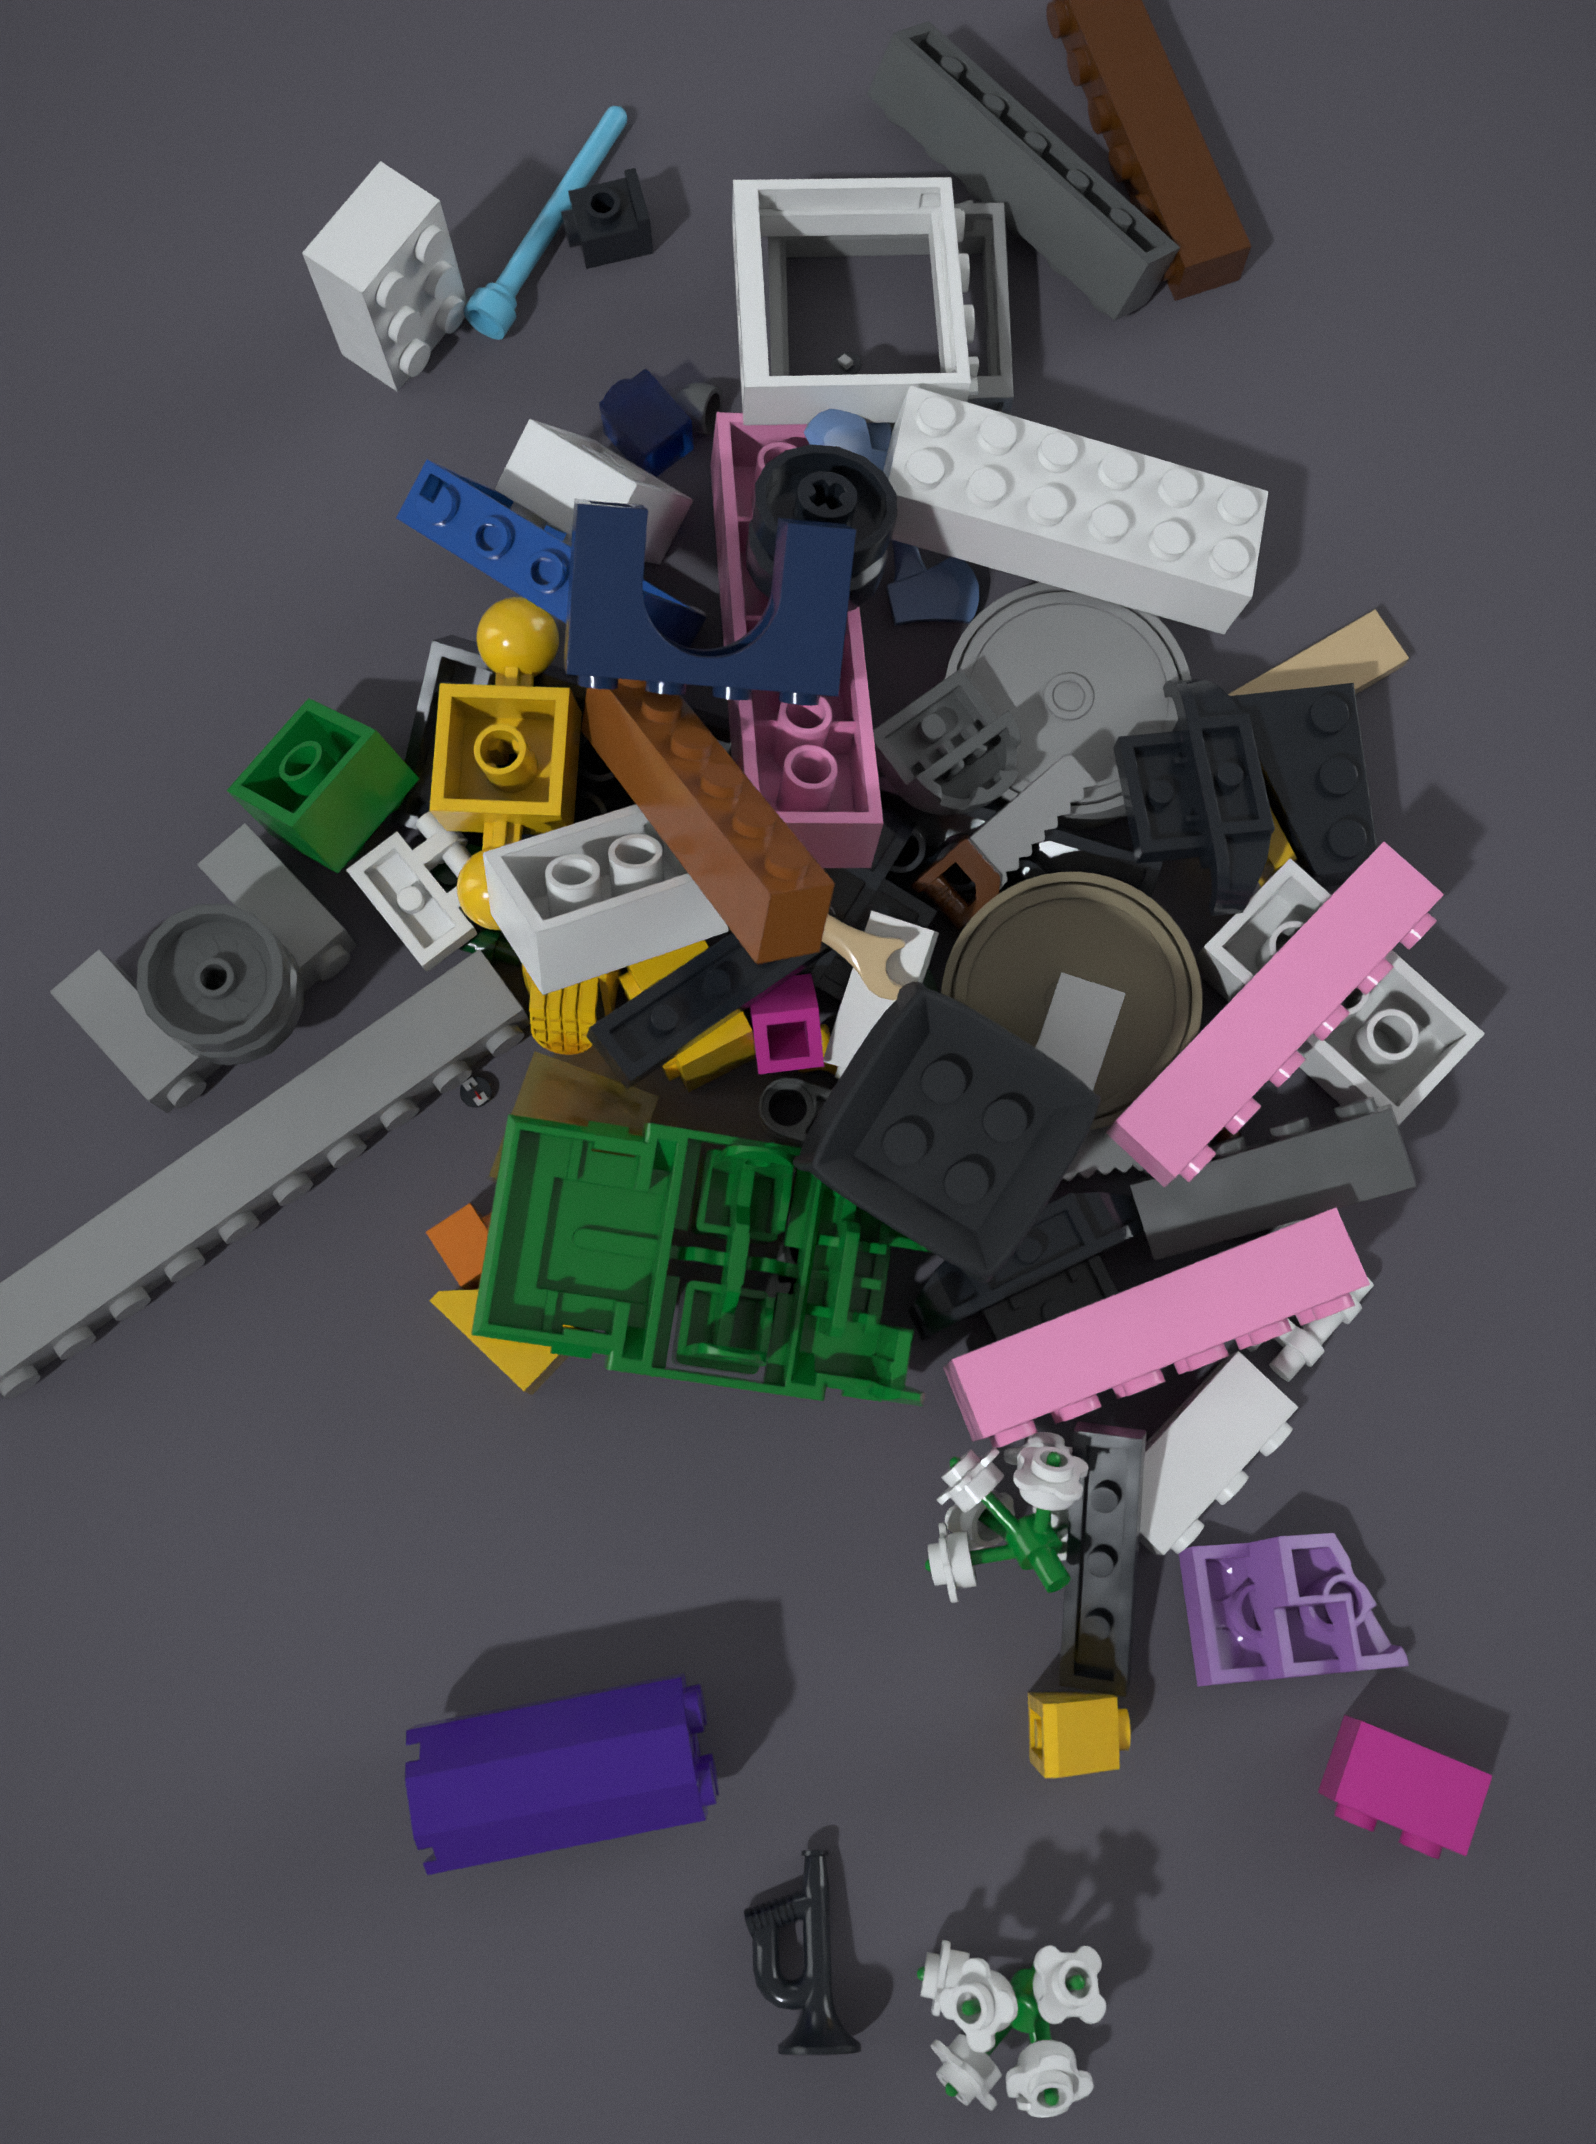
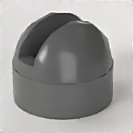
[673,382,723,435]

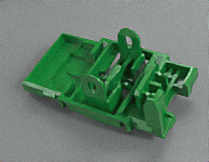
[471,1114,931,1407]

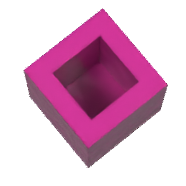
[749,974,824,1074]

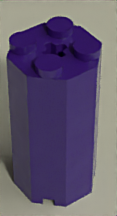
[405,1673,720,1875]

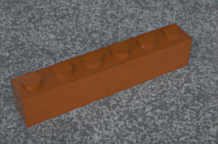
[581,679,835,964]

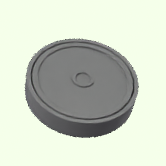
[945,582,1191,830]

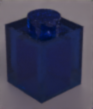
[599,368,694,477]

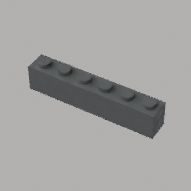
[867,21,1180,321]

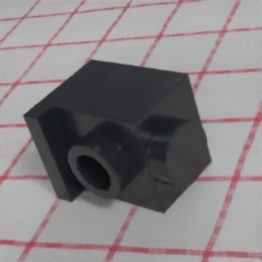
[561,168,654,269]

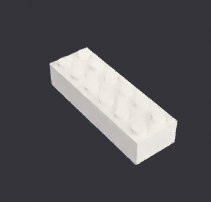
[883,386,1268,635]

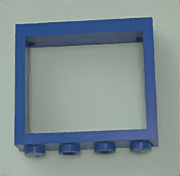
[396,459,707,647]

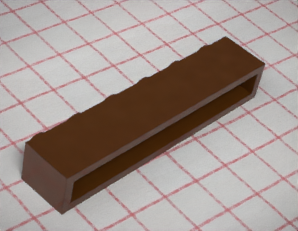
[1046,0,1252,301]

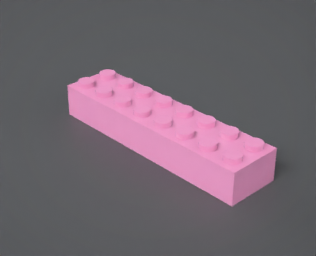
[710,412,883,868]

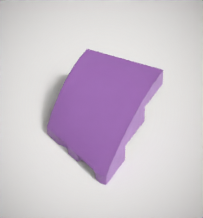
[1179,1533,1409,1686]

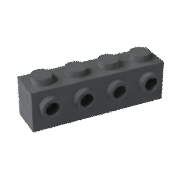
[1130,1097,1416,1261]

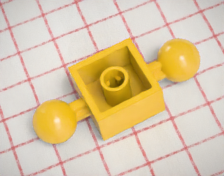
[429,597,582,930]

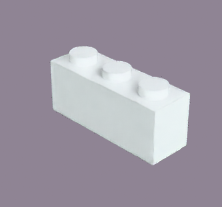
[1139,1351,1299,1555]

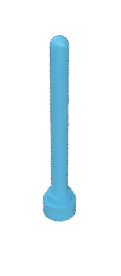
[463,106,627,340]

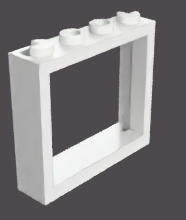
[732,177,979,425]

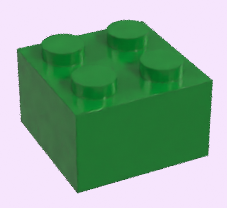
[226,698,419,874]

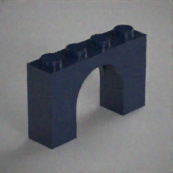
[563,498,856,706]

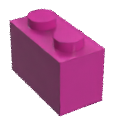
[1318,1715,1493,1860]

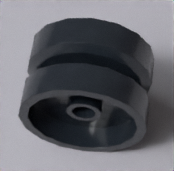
[746,444,897,612]

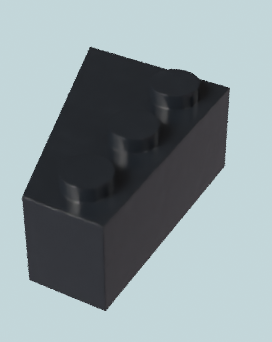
[1230,683,1377,887]

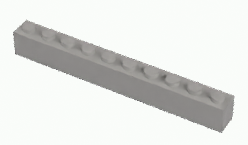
[0,949,530,1399]

